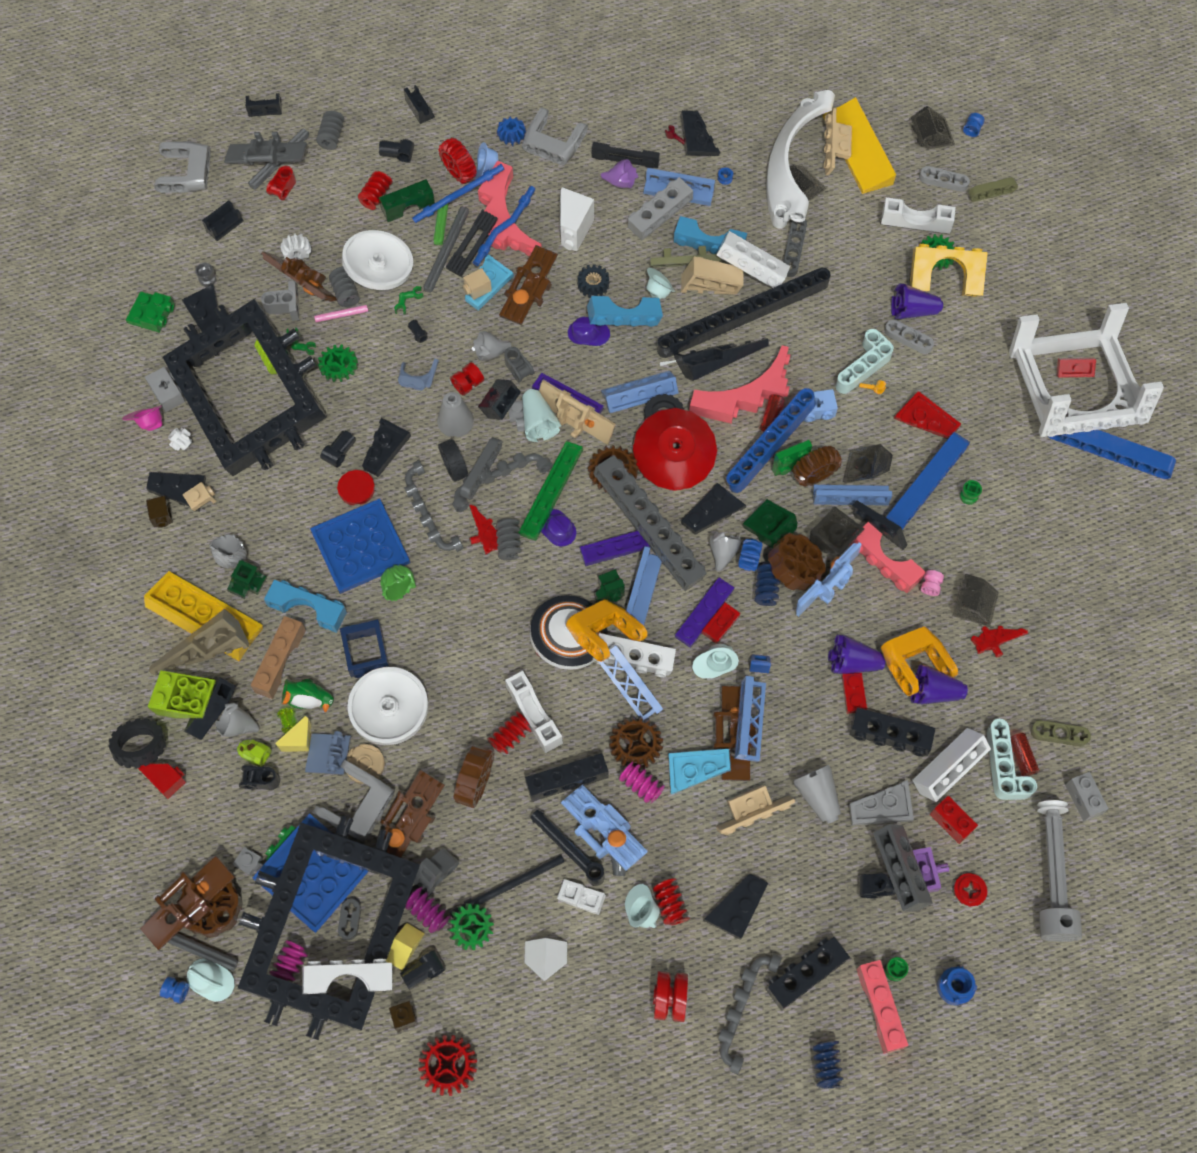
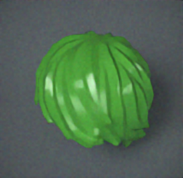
[380,565,416,601]

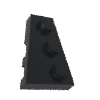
[680,110,720,156]
[182,284,220,332]
[362,418,411,477]
[146,472,206,512]
[681,483,746,535]
[852,500,908,550]
[703,874,768,940]

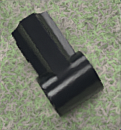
[379,139,415,162]
[320,430,356,468]
[400,950,446,990]

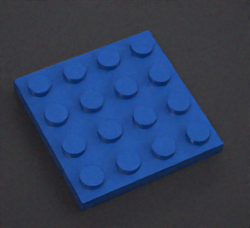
[310,499,410,594]
[252,813,369,933]

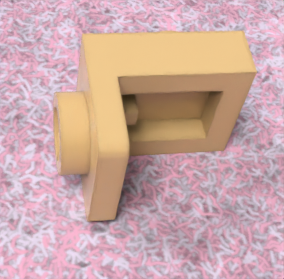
[183,482,217,511]

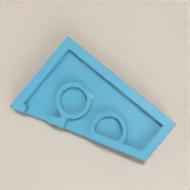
[465,254,514,311]
[669,749,731,794]

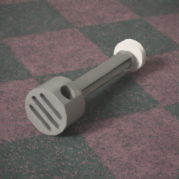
[1037,800,1082,942]

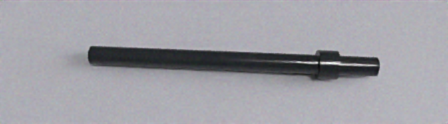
[449,855,564,919]

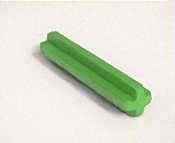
[433,199,448,245]

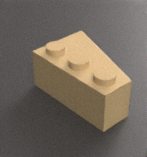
[681,256,743,294]

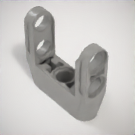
[522,107,588,165]
[154,141,211,193]
[312,760,395,842]

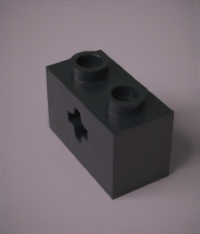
[478,379,521,420]

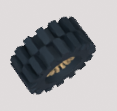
[578,264,609,298]

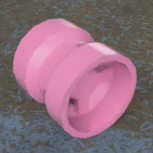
[921,570,944,596]

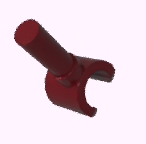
[665,125,685,145]

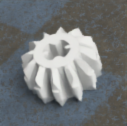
[280,234,311,261]

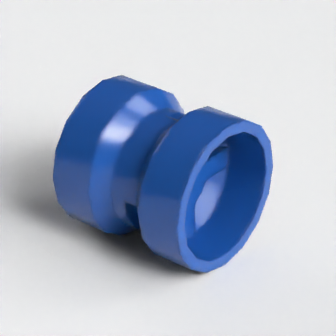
[963,113,985,137]
[160,976,190,1004]

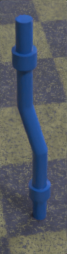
[412,164,505,223]
[473,186,536,266]

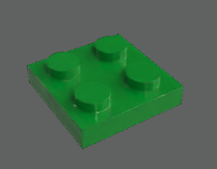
[772,440,813,476]

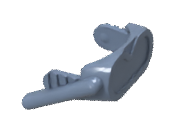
[398,358,439,391]

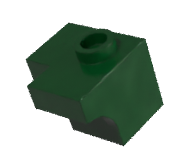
[227,560,267,599]
[595,569,625,603]

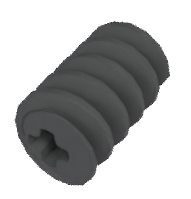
[316,111,344,150]
[329,266,360,307]
[496,518,522,561]

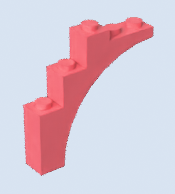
[478,161,542,256]
[689,345,791,424]

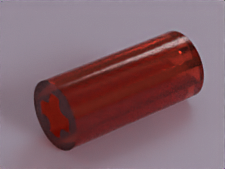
[760,394,785,432]
[1010,733,1040,776]

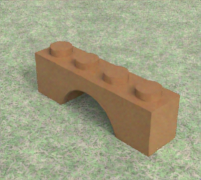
[251,616,306,699]

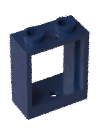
[340,619,389,678]

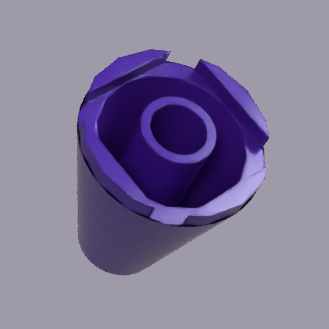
[891,283,943,319]

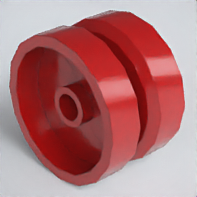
[653,971,688,1022]

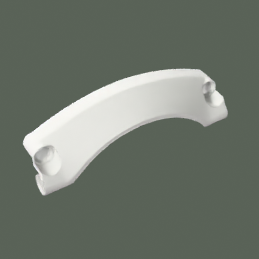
[766,90,835,228]

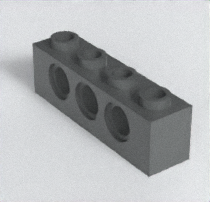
[874,824,933,912]

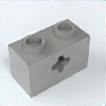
[145,367,185,412]
[1065,772,1108,822]

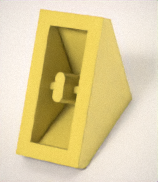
[275,716,311,752]
[386,923,425,971]

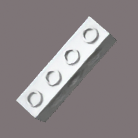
[716,231,790,288]
[592,633,676,677]

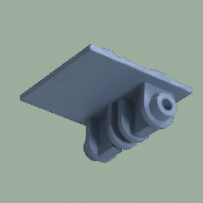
[305,731,351,775]

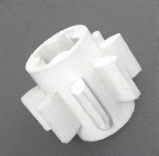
[168,428,192,450]

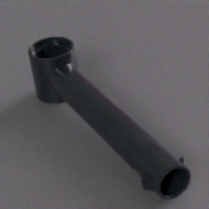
[530,810,605,886]

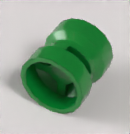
[960,480,982,505]
[884,957,909,982]

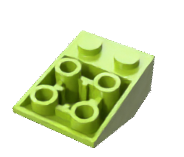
[148,670,216,718]

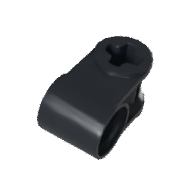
[239,765,280,790]
[859,873,896,899]

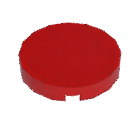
[337,470,375,506]

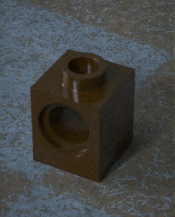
[146,496,173,528]
[389,1001,418,1032]

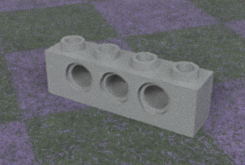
[628,177,693,240]

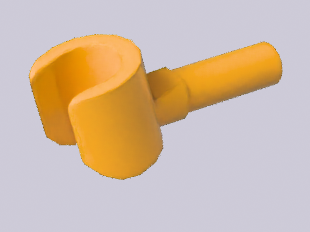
[859,380,886,394]

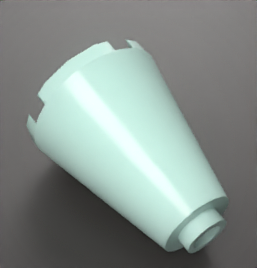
[522,389,561,442]

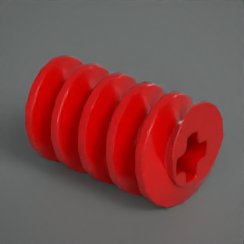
[358,171,393,210]
[487,711,532,754]
[653,878,690,926]

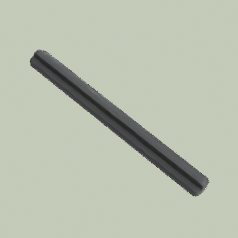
[423,206,469,293]

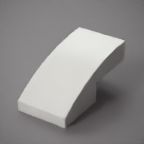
[557,879,606,915]

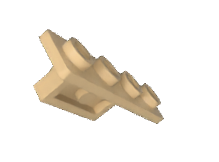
[823,108,852,176]
[716,785,795,835]

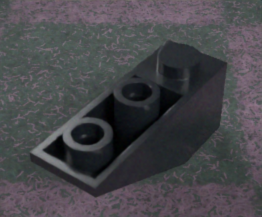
[184,677,236,740]

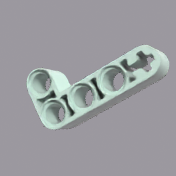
[835,329,894,394]
[987,719,1037,800]

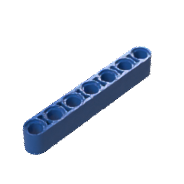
[726,388,816,493]
[1048,430,1176,479]
[886,432,970,530]

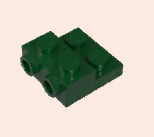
[743,499,798,548]

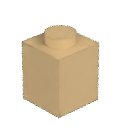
[463,268,492,300]

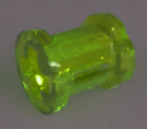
[277,708,297,733]

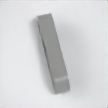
[919,166,970,192]
[884,320,934,354]

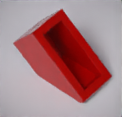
[138,764,186,799]

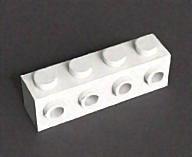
[912,728,991,802]

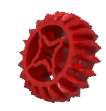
[438,138,477,184]
[418,1035,477,1096]

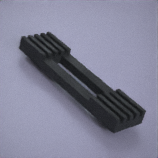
[592,142,660,168]
[446,209,498,277]

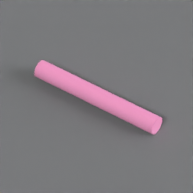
[314,305,368,323]

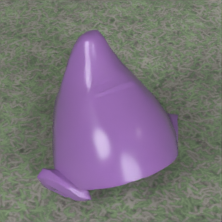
[601,160,638,188]

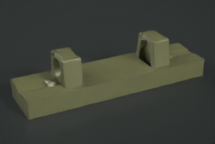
[649,246,721,268]

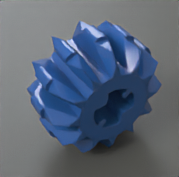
[497,116,526,146]
[738,538,763,571]

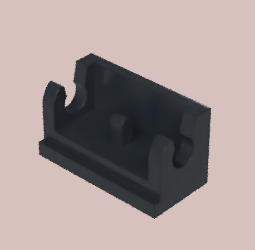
[404,85,435,124]
[245,93,282,117]
[202,200,244,241]

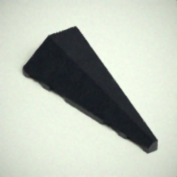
[674,338,769,381]

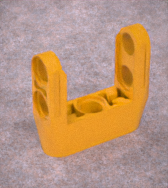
[566,600,647,662]
[881,626,958,696]

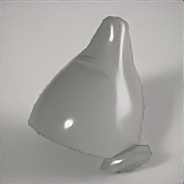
[472,331,511,361]
[709,532,741,571]
[215,703,259,737]

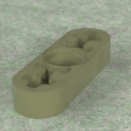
[968,177,1018,202]
[1030,720,1091,747]

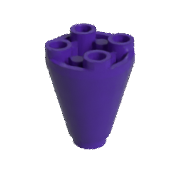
[828,634,886,674]
[909,665,968,705]

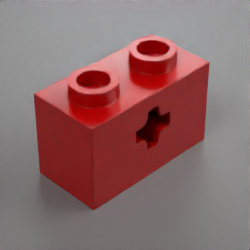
[930,795,978,844]

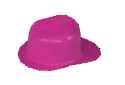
[122,405,162,431]

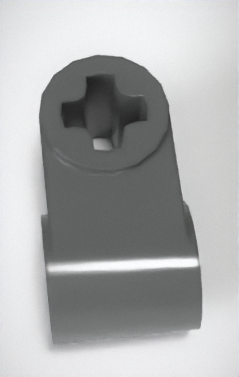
[504,347,535,383]

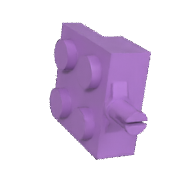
[913,847,949,893]

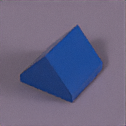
[749,654,771,673]

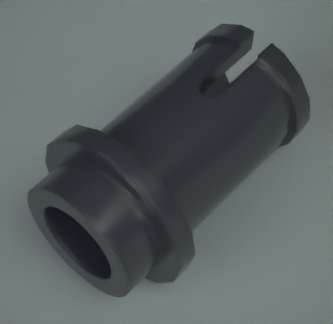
[407,320,428,343]

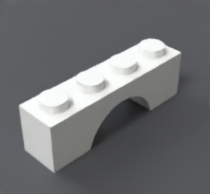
[881,198,956,234]
[505,671,563,753]
[302,959,392,994]

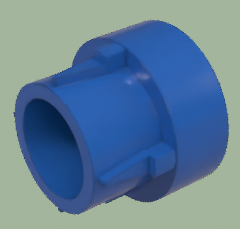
[937,966,977,1006]

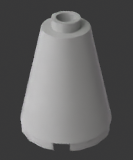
[437,392,474,437]
[793,765,841,824]

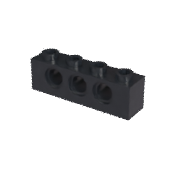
[849,707,936,757]
[525,753,609,802]
[766,937,850,1011]

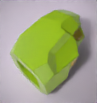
[237,740,272,767]

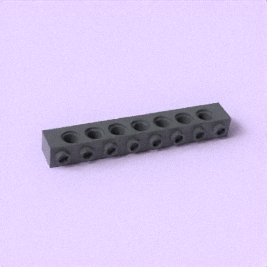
[593,455,707,591]

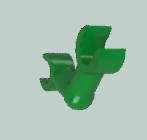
[394,286,424,315]
[286,327,316,355]

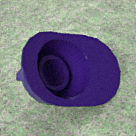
[567,316,610,346]
[541,509,577,547]

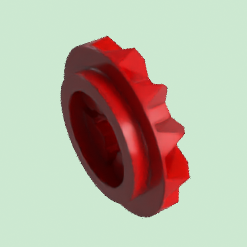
[953,873,988,907]

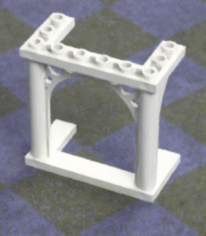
[1009,303,1164,437]

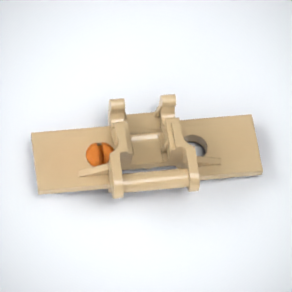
[539,380,616,445]

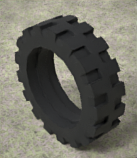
[109,718,166,768]

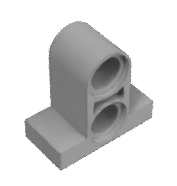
[261,281,299,321]

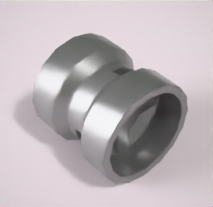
[195,262,216,287]

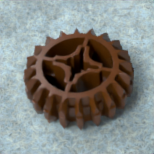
[588,445,638,493]
[792,446,842,487]
[609,716,663,770]

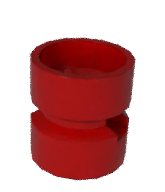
[450,362,485,396]

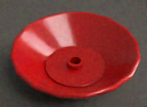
[633,408,718,491]

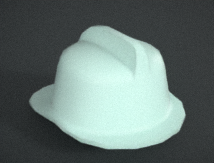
[646,268,675,299]
[692,643,739,678]
[625,884,660,928]
[187,958,235,1002]

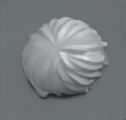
[209,534,247,569]

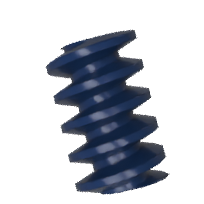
[754,564,780,606]
[812,1041,844,1089]

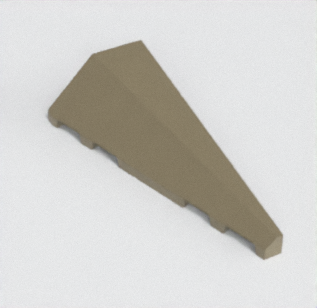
[149,609,249,675]

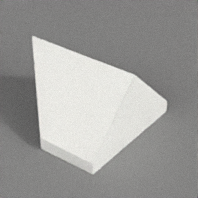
[525,938,567,981]

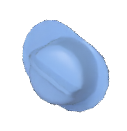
[475,142,498,179]

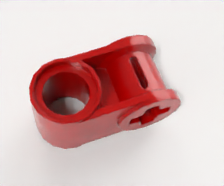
[266,166,296,201]

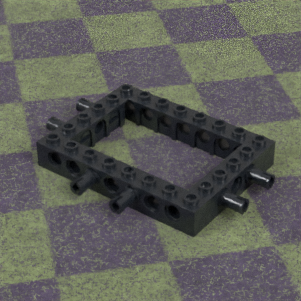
[162,299,327,476]
[237,816,420,1040]

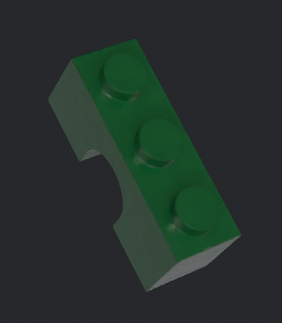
[379,179,435,222]

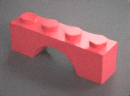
[850,522,925,593]
[856,960,909,1054]

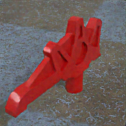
[469,505,498,555]
[971,626,1028,658]

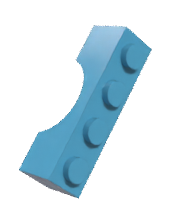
[674,216,747,254]
[587,296,663,327]
[264,580,347,633]

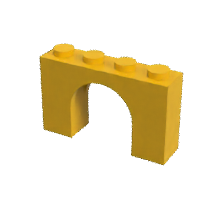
[910,244,988,297]

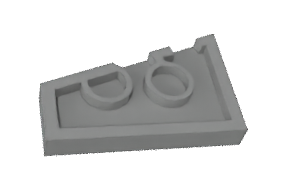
[849,780,914,826]

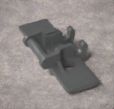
[224,131,307,165]

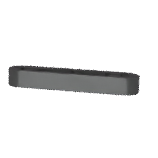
[784,220,807,277]
[461,437,502,500]

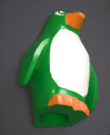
[282,679,334,712]

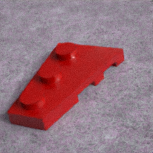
[894,391,961,439]

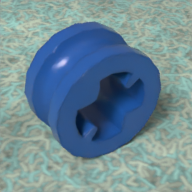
[718,167,733,185]

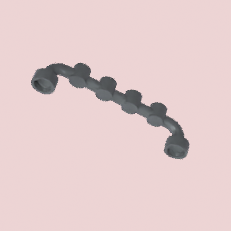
[452,453,553,512]
[404,460,464,552]
[718,954,782,1075]

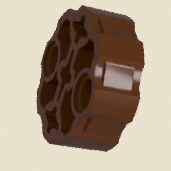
[768,533,826,591]
[453,745,494,808]
[177,882,242,938]

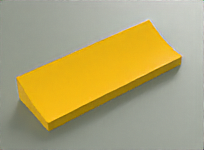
[823,97,896,194]
[144,571,263,661]

